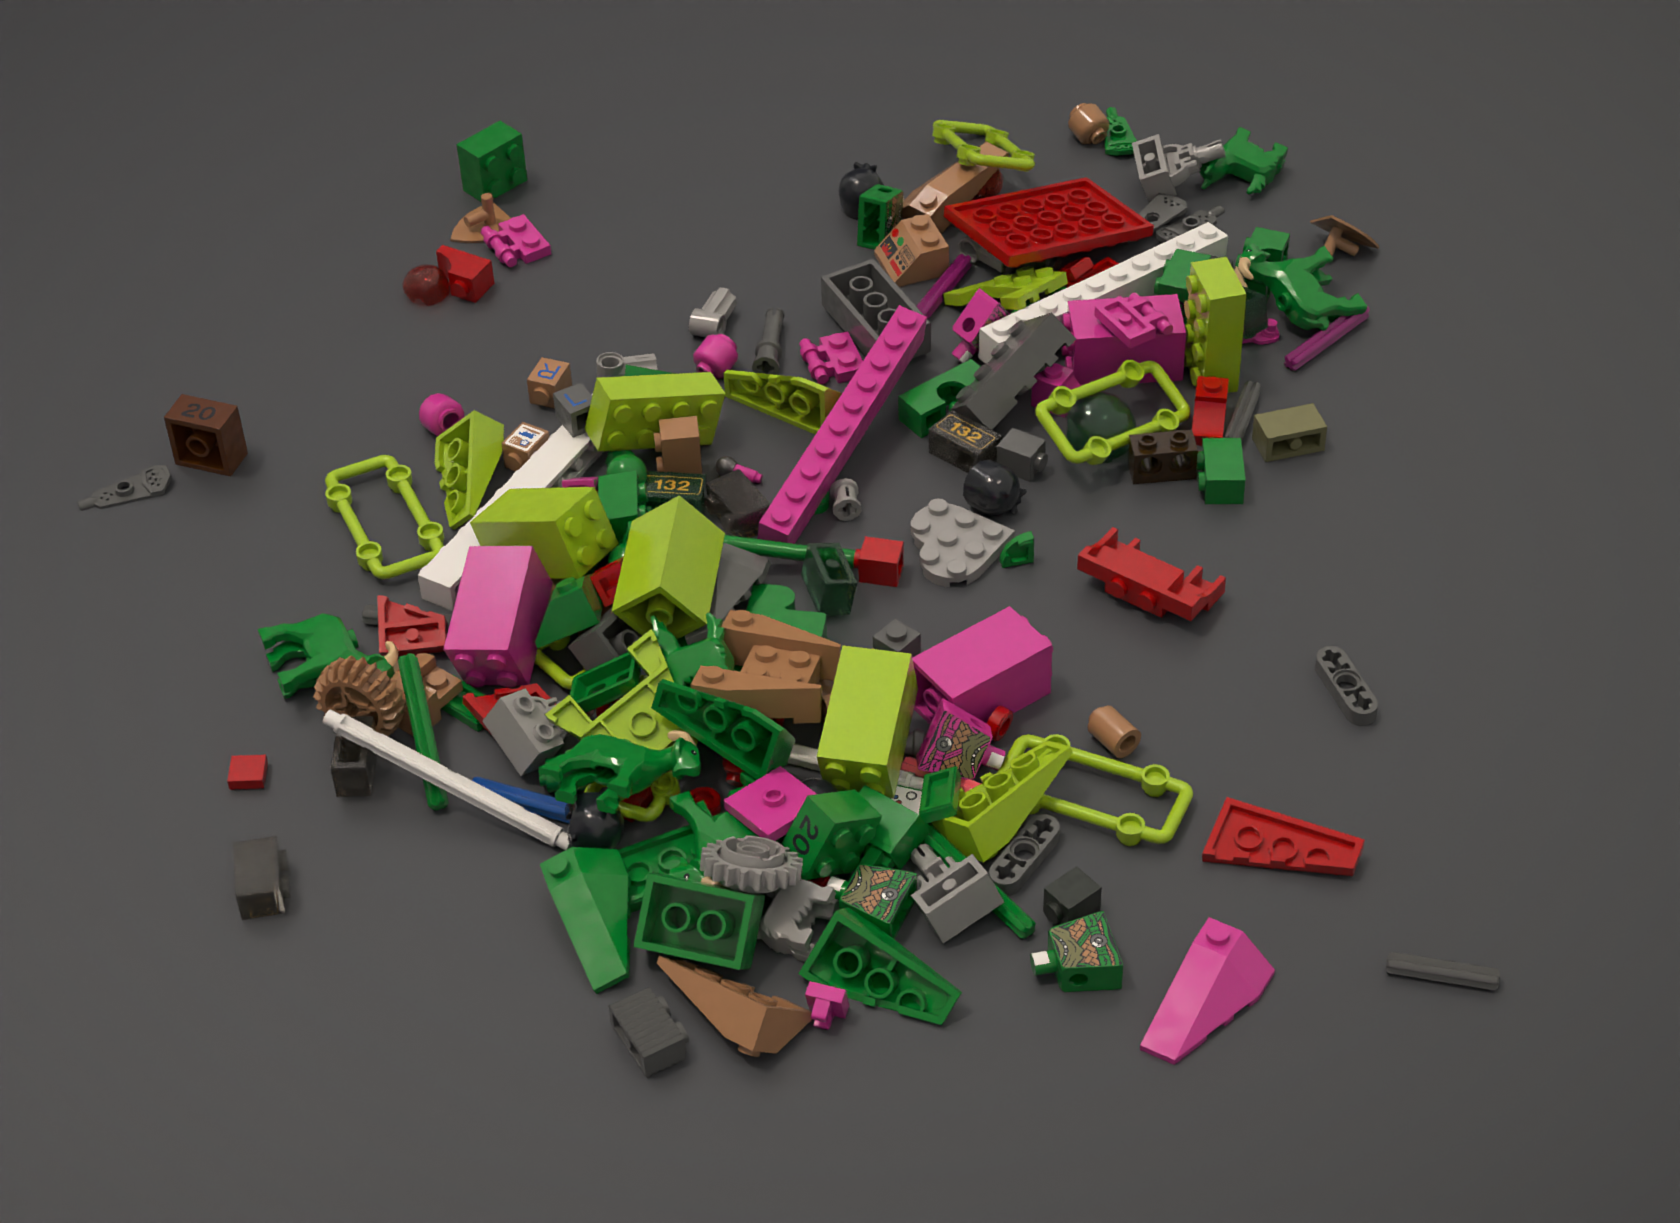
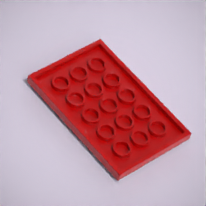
[943,177,1154,268]

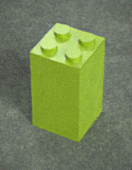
[470,487,619,579]
[611,495,725,639]
[816,645,918,798]

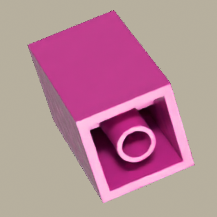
[1061,294,1186,386]
[443,546,553,688]
[912,606,1053,724]

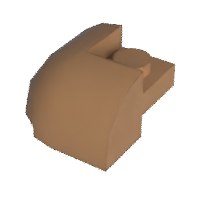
[391,653,463,736]

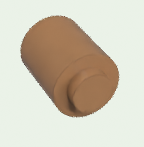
[1088,706,1141,758]

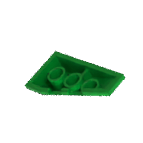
[535,574,603,648]
[651,679,795,780]
[540,847,631,994]
[798,907,963,1025]

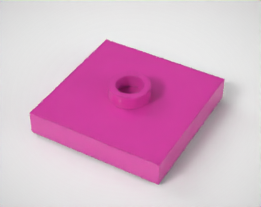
[724,766,816,841]

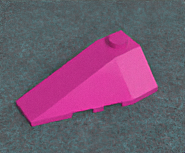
[1140,917,1275,1065]

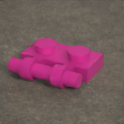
[480,214,551,267]
[1094,293,1173,349]
[799,331,863,384]

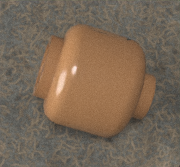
[1068,103,1110,144]

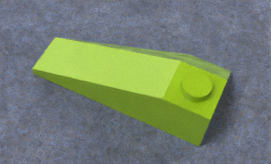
[931,741,1073,862]

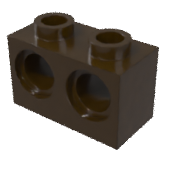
[1128,430,1198,484]

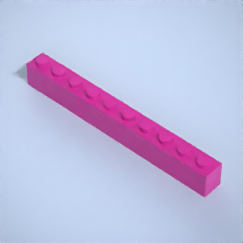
[757,305,927,544]

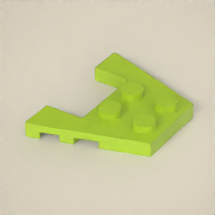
[943,266,1068,310]
[545,629,686,750]

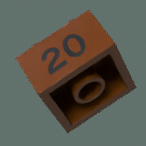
[164,394,248,477]

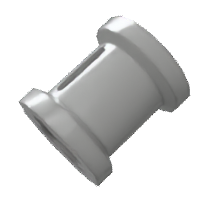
[830,478,862,521]

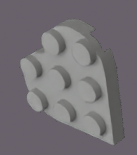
[911,498,1015,587]

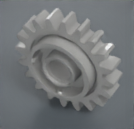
[700,836,803,893]

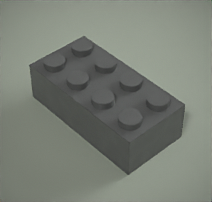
[821,258,931,358]

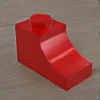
[436,245,495,303]
[1192,376,1229,446]

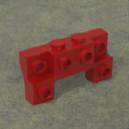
[1077,527,1226,621]

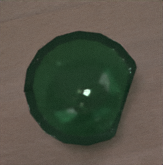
[1065,391,1136,463]

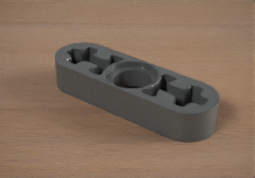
[1315,646,1378,726]
[989,814,1060,896]

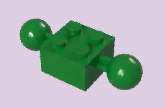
[598,454,653,564]

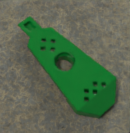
[1104,107,1137,155]

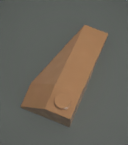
[902,142,1009,234]
[657,956,812,1057]

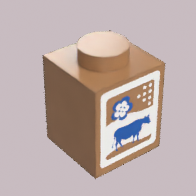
[501,422,549,471]

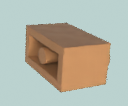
[654,416,703,488]

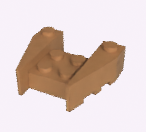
[691,610,841,724]

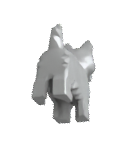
[757,878,839,962]

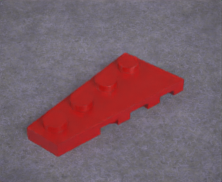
[1202,797,1365,876]

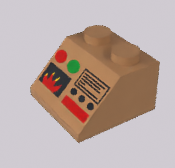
[874,214,949,287]

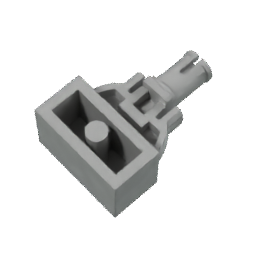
[1132,134,1226,203]
[483,688,594,776]
[911,844,1004,943]

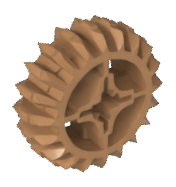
[313,655,406,736]

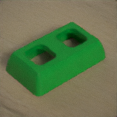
[570,652,642,713]

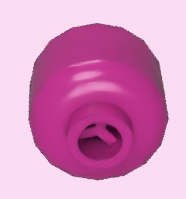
[693,334,738,379]
[419,393,465,436]

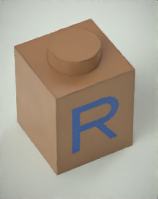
[527,357,572,408]

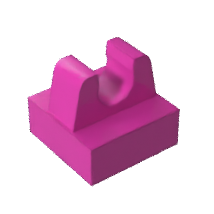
[805,981,850,1030]

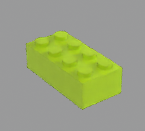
[1184,257,1247,393]
[585,372,726,452]

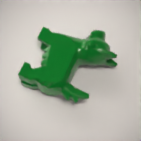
[1199,127,1288,194]
[651,612,735,688]

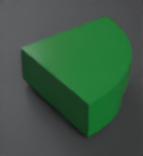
[999,531,1034,568]

